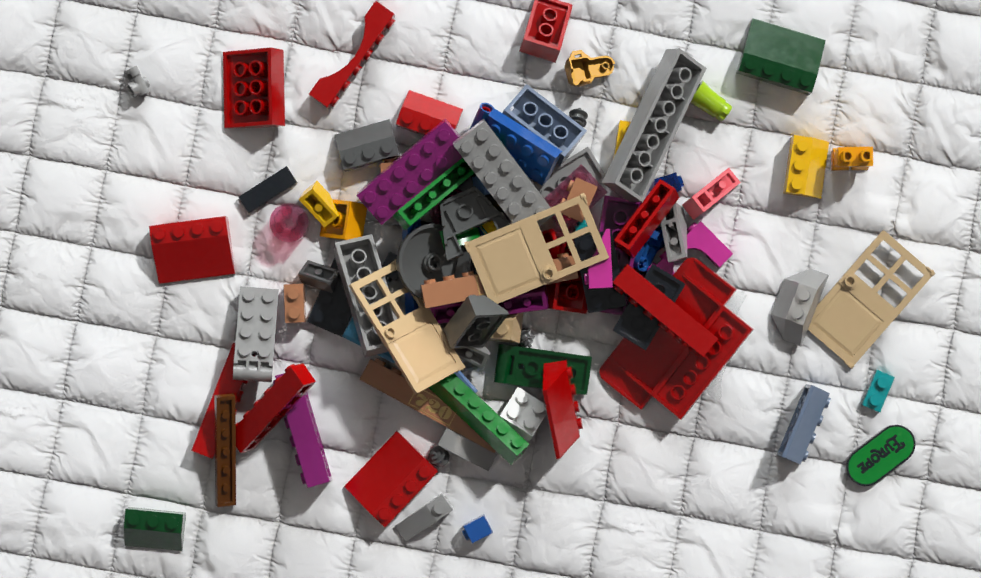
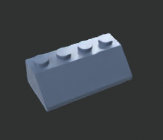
[503,84,587,166]
[777,384,831,465]

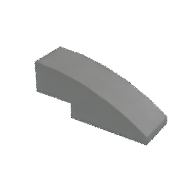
[438,428,497,471]

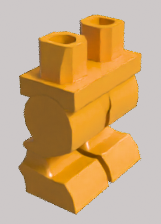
[831,147,873,171]

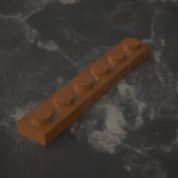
[214,393,236,507]

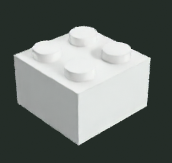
[499,387,547,442]

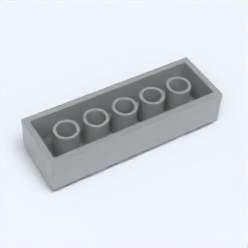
[453,119,555,226]
[333,234,397,358]

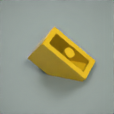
[299,181,339,228]

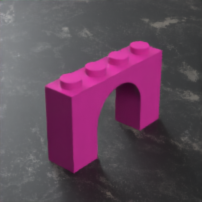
[647,221,733,276]

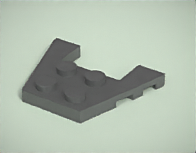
[440,186,511,262]

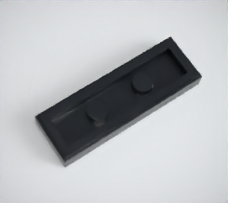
[239,166,298,213]

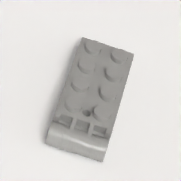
[233,286,279,382]

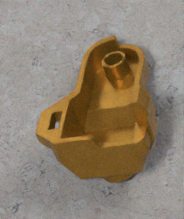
[564,50,615,87]

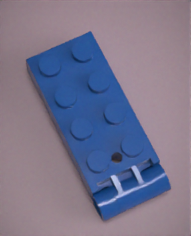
[469,103,562,186]

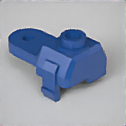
[633,226,665,272]

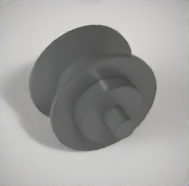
[569,108,588,127]
[518,328,535,348]
[428,446,450,468]

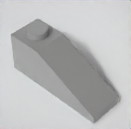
[661,203,687,263]
[395,493,453,541]

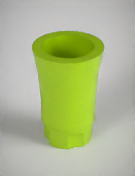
[690,80,732,122]

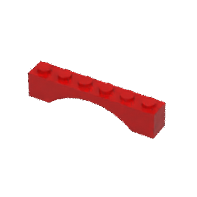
[309,1,396,109]

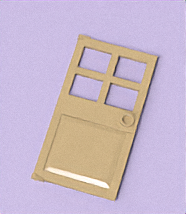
[464,193,609,304]
[808,230,936,369]
[349,260,465,395]

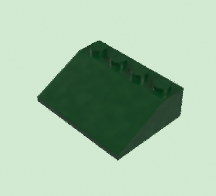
[736,18,826,95]

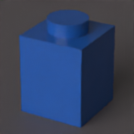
[462,514,493,543]

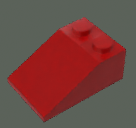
[519,0,573,63]

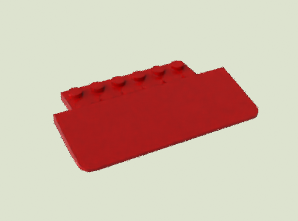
[599,257,754,420]

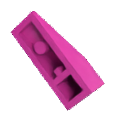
[584,229,613,289]

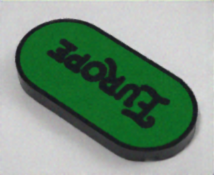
[846,425,916,486]

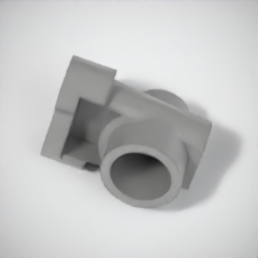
[124,66,150,97]

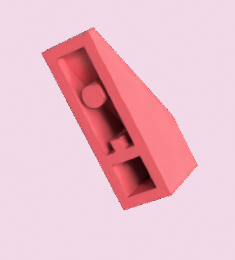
[682,168,741,220]

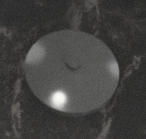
[396,224,467,300]

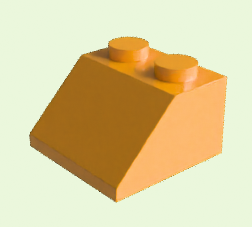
[320,199,367,240]

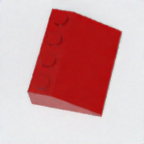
[223,47,285,128]
[149,216,235,284]
[543,360,583,459]
[344,431,438,527]

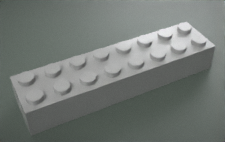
[602,48,707,202]

